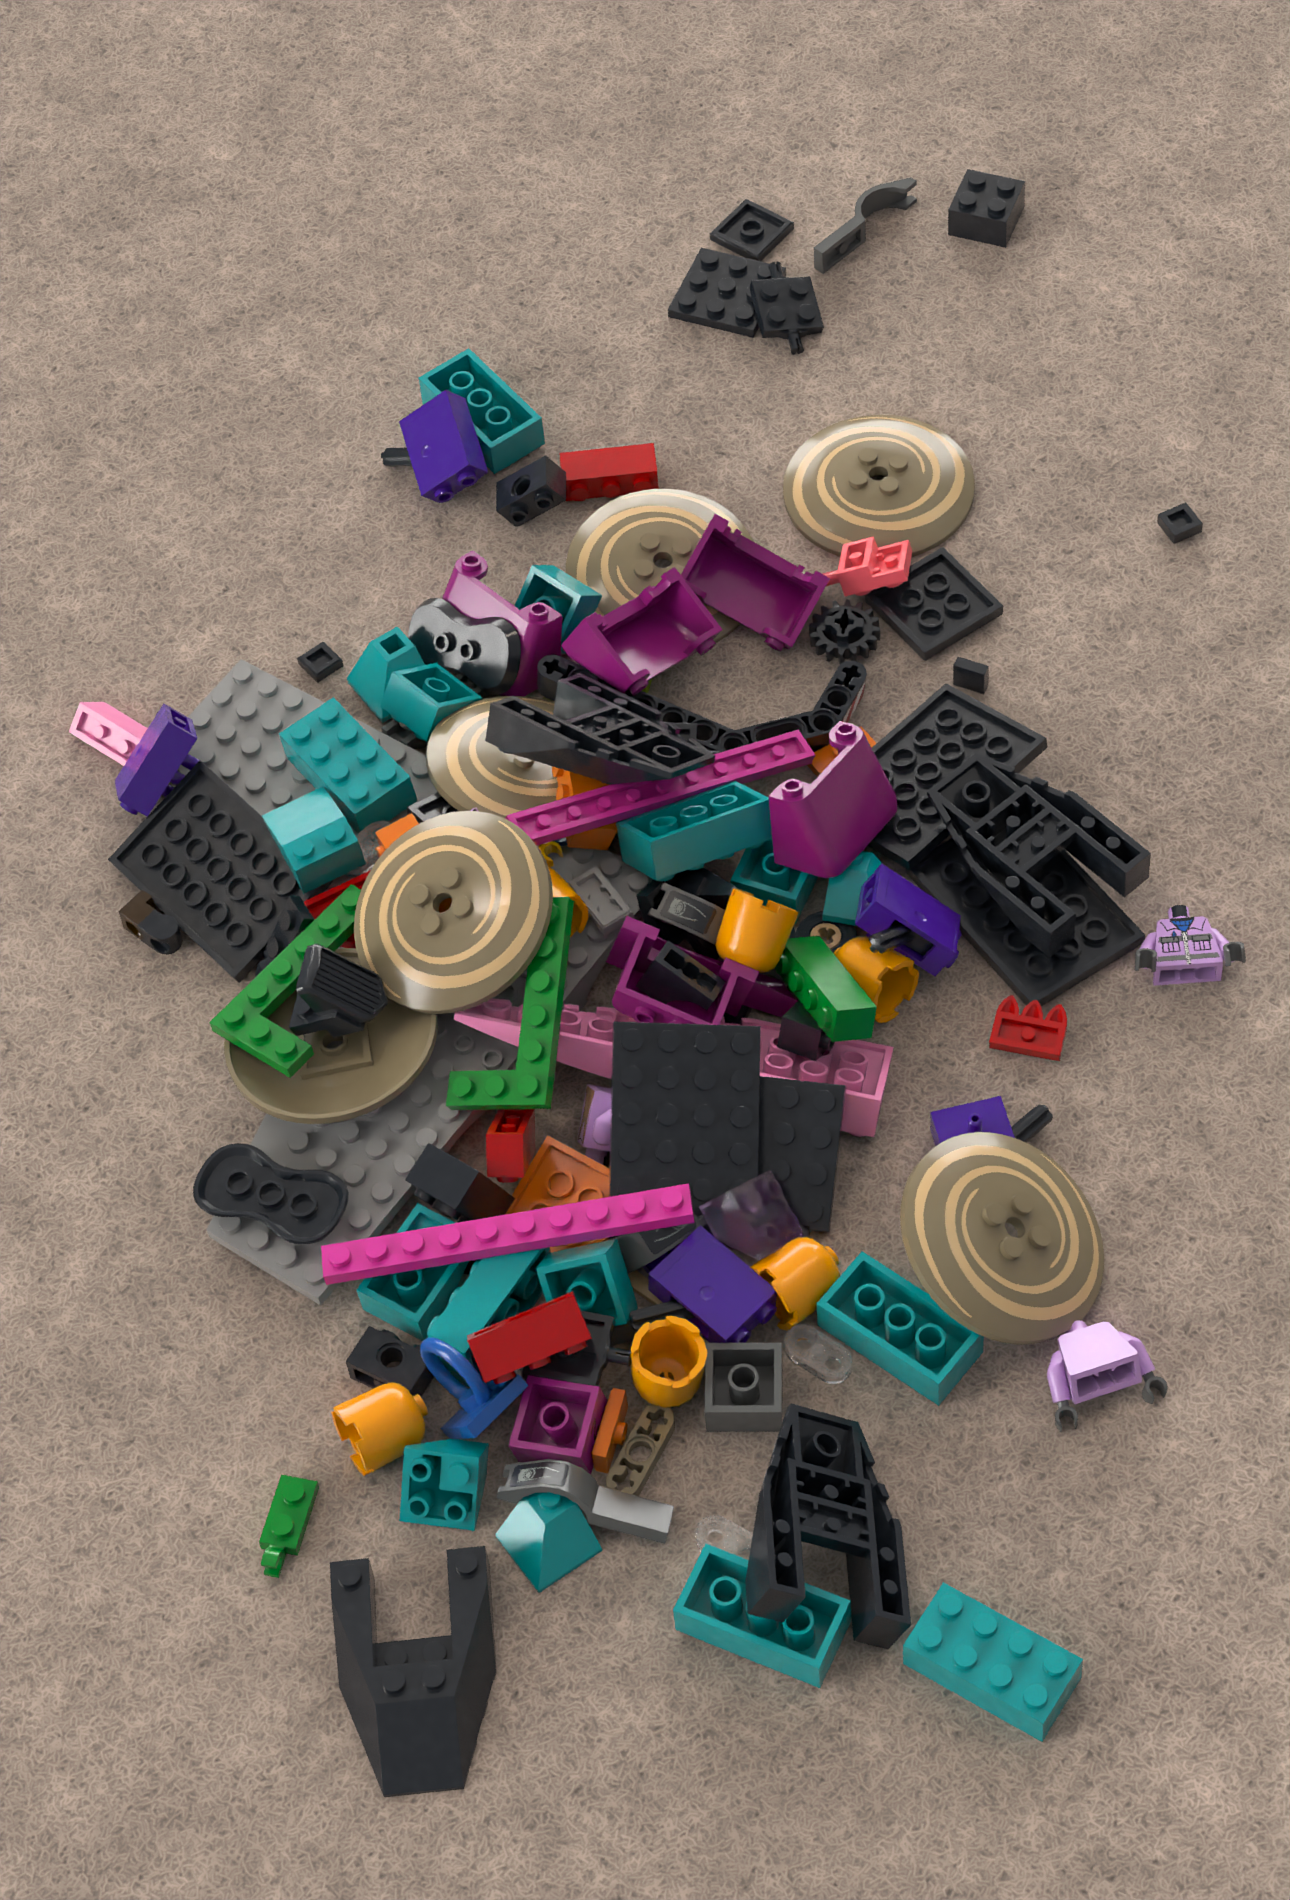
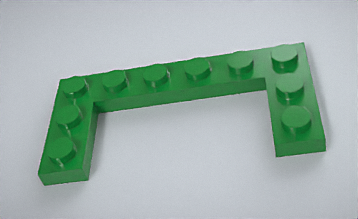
[209,884,361,1078]
[446,897,574,1110]

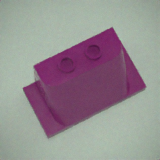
[606,916,759,1025]

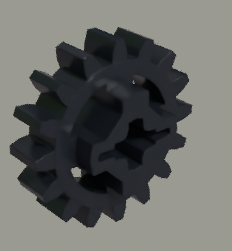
[809,599,880,664]

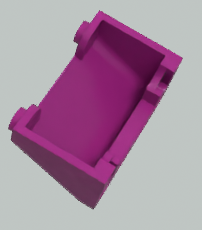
[681,514,830,652]
[442,550,562,696]
[561,567,723,696]
[769,721,897,878]

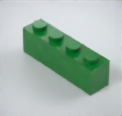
[775,936,877,1042]

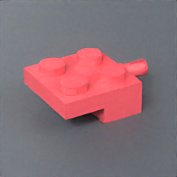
[822,537,912,597]

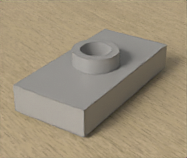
[567,866,634,936]

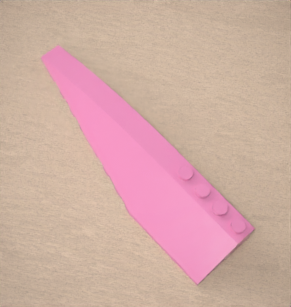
[454,999,894,1137]

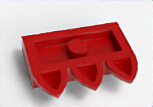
[989,995,1067,1061]

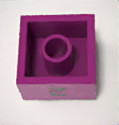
[508,1375,608,1475]

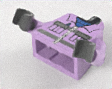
[1134,905,1246,986]
[1047,1320,1168,1432]

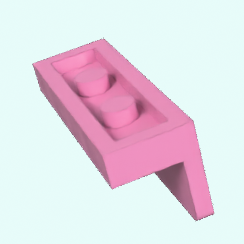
[69,702,148,766]

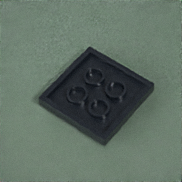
[668,247,786,338]
[865,547,1003,661]

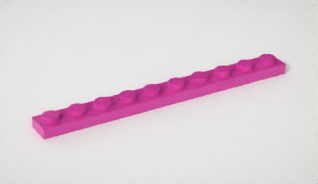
[505,730,815,845]
[321,1183,695,1285]

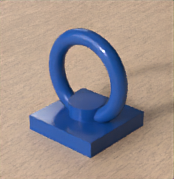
[420,1337,529,1439]

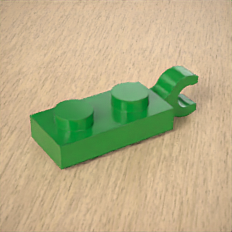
[259,1474,319,1578]

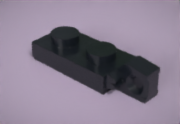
[255,896,315,976]

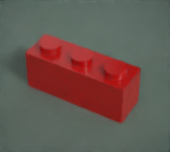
[559,443,659,501]
[486,1109,535,1183]
[467,1291,591,1385]

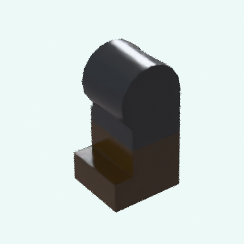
[118,889,183,955]

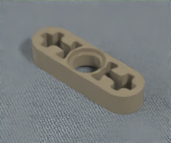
[606,1404,675,1496]

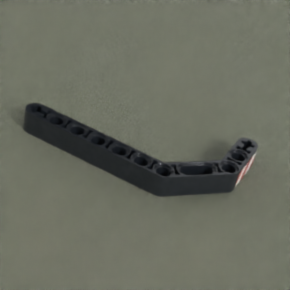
[537,655,867,752]

